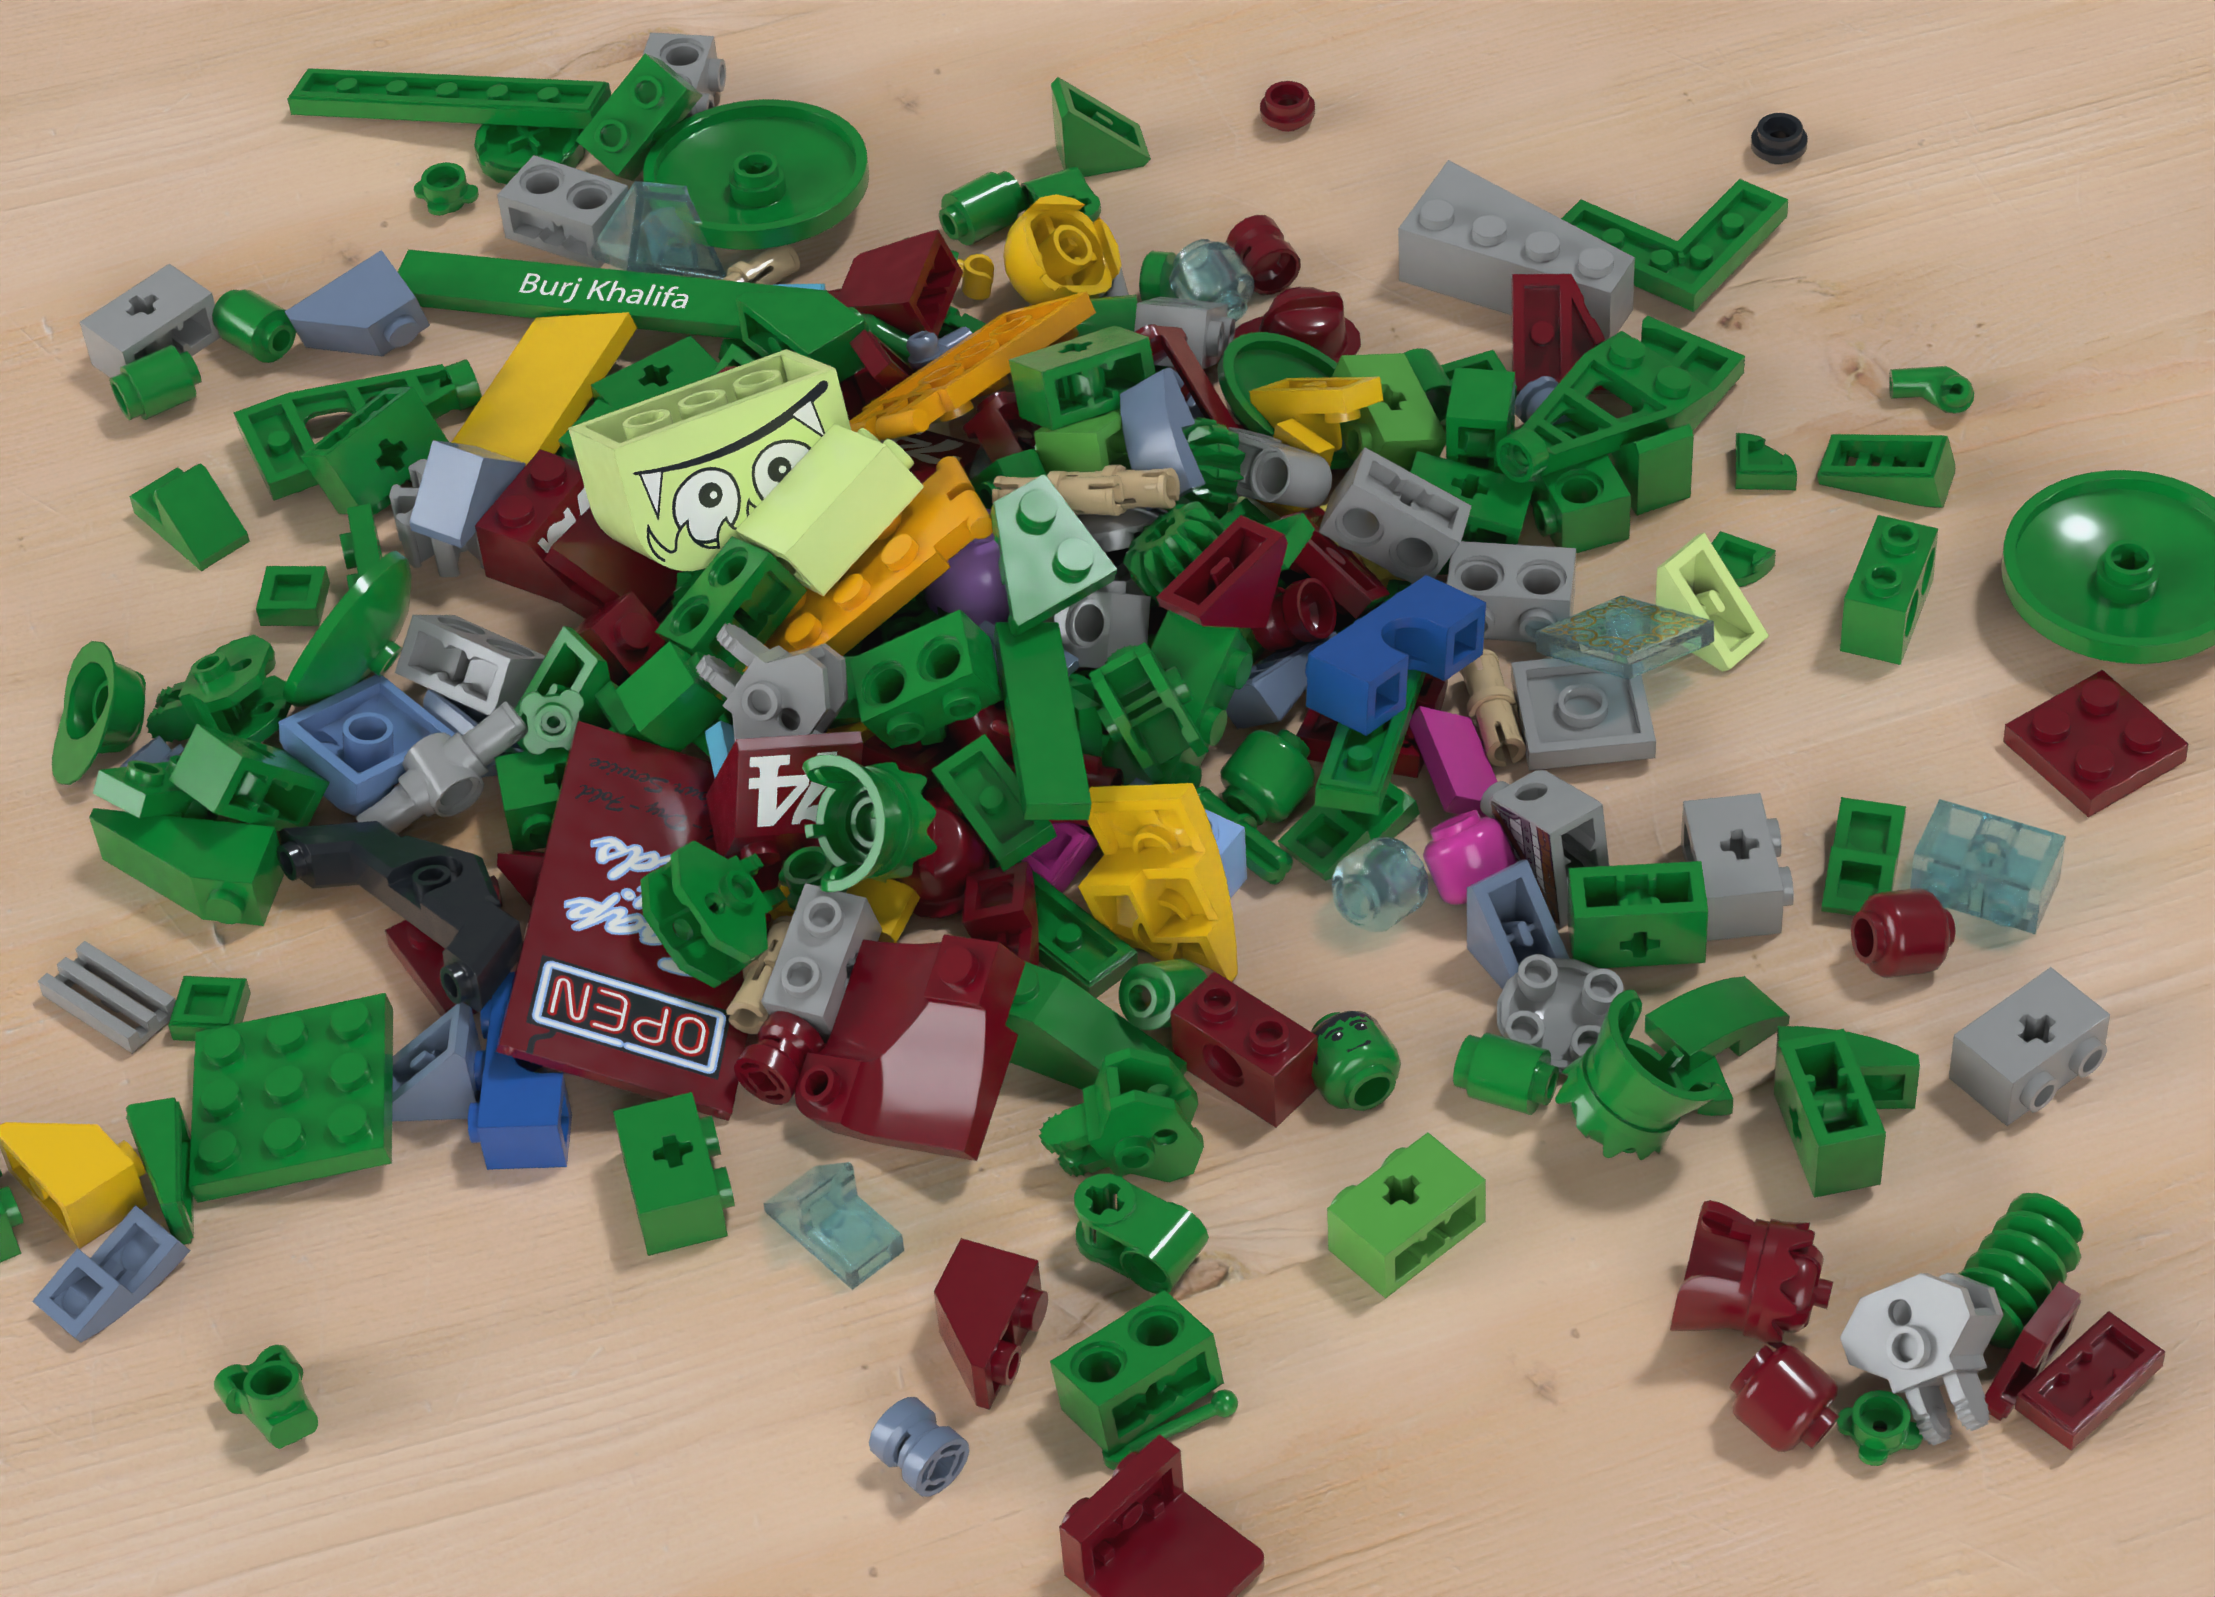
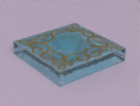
[1535,595,1714,680]

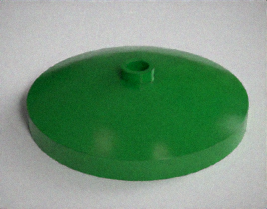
[643,99,869,250]
[2001,470,2215,664]

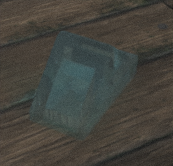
[763,1162,904,1290]

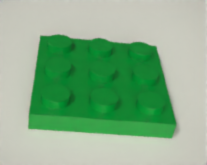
[188,993,393,1203]

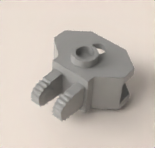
[696,623,848,741]
[1840,1273,2003,1446]

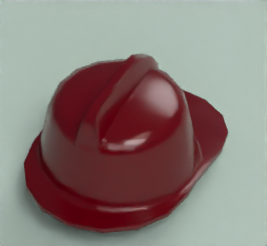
[1234,287,1361,363]
[893,786,990,919]

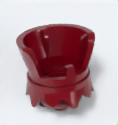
[1670,1200,1834,1349]

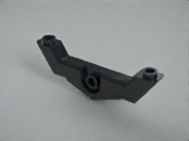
[277,821,523,1012]

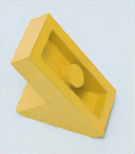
[1249,377,1383,451]

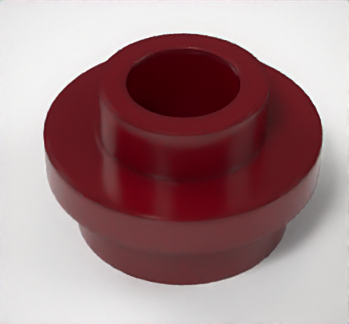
[1260,81,1315,132]

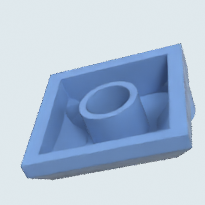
[279,675,455,816]

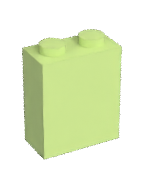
[735,423,924,596]

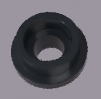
[1751,113,1808,164]

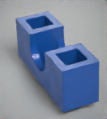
[1305,575,1486,736]
[468,972,572,1170]

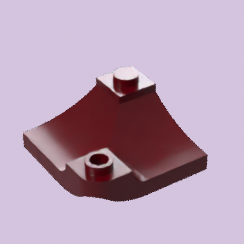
[795,934,1026,1161]

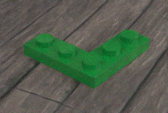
[1561,179,1788,312]

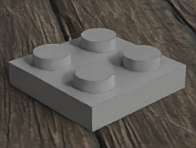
[1511,650,1656,771]

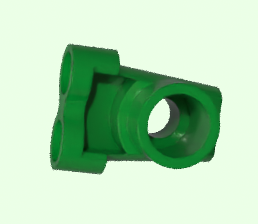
[214,1345,318,1449]

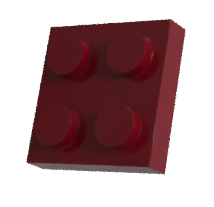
[2003,670,2189,818]

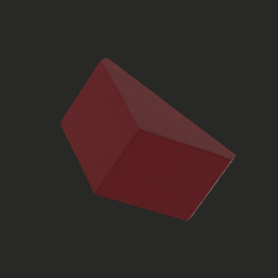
[1156,515,1288,629]

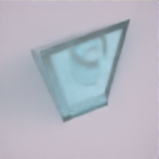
[591,181,727,279]

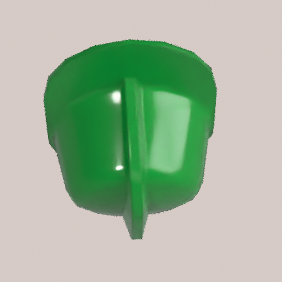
[52,641,146,785]

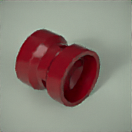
[1226,215,1301,295]
[1251,578,1336,651]
[734,1011,824,1105]

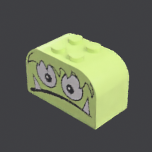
[568,349,851,571]

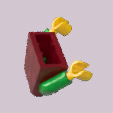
[828,229,994,367]

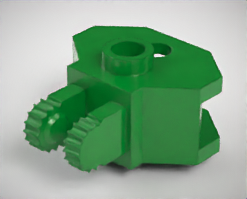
[146,635,291,743]
[1089,642,1209,783]
[641,841,787,988]
[1039,1047,1204,1183]

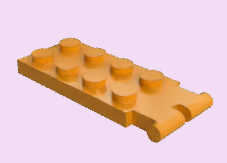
[849,291,1096,441]
[742,456,993,672]

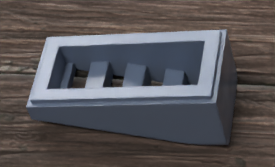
[1226,631,1337,729]

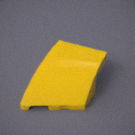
[1078,783,1238,982]

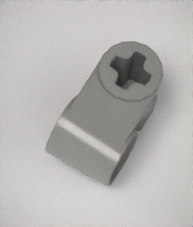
[1228,427,1332,509]

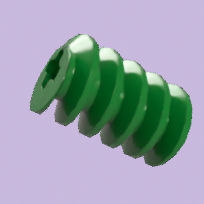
[1958,1193,2084,1349]

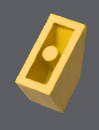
[0,1122,148,1249]

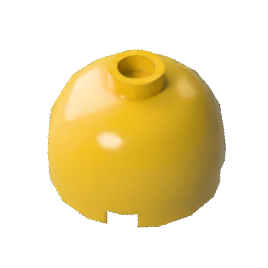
[1003,194,1121,305]

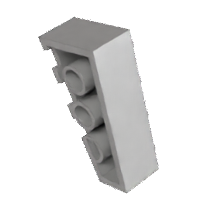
[1398,160,1635,341]

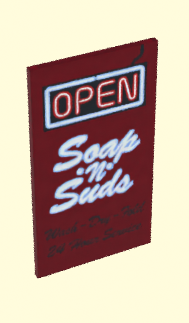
[496,721,783,1121]

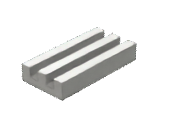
[38,941,176,1054]

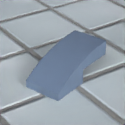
[1120,367,1205,511]
[32,1205,191,1343]

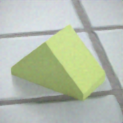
[1655,533,1769,672]

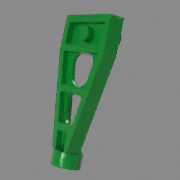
[1495,331,1714,483]
[233,359,482,501]

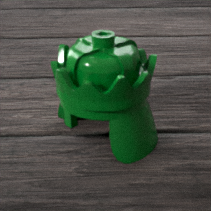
[802,755,937,892]
[1555,989,1725,1160]

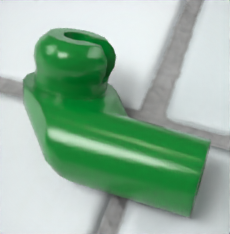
[1889,366,1974,414]

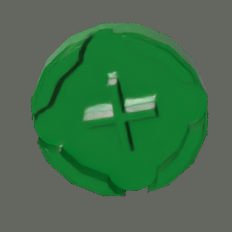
[474,124,585,185]

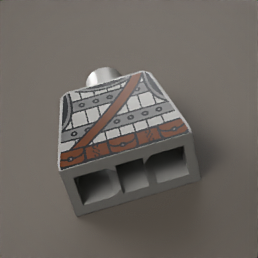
[1480,770,1609,928]

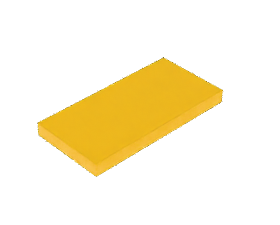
[451,312,637,465]

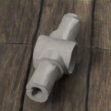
[356,701,528,834]

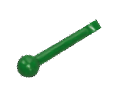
[1102,1389,1238,1470]

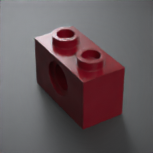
[1170,971,1318,1128]

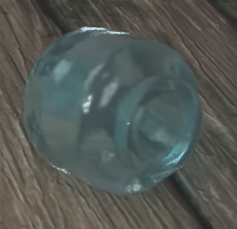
[1169,239,1255,322]
[1332,837,1428,932]

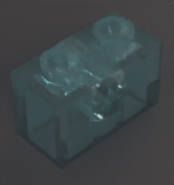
[1910,799,2066,934]

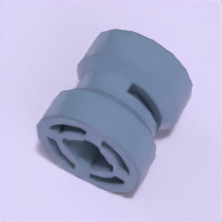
[869,1397,970,1497]

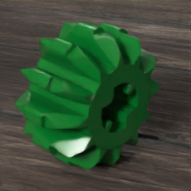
[1162,417,1246,518]
[1123,501,1226,605]

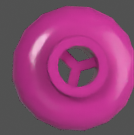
[1423,810,1518,905]

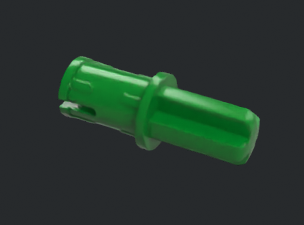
[1196,786,1293,885]

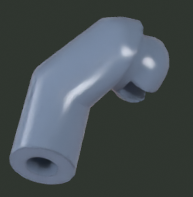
[906,327,973,372]

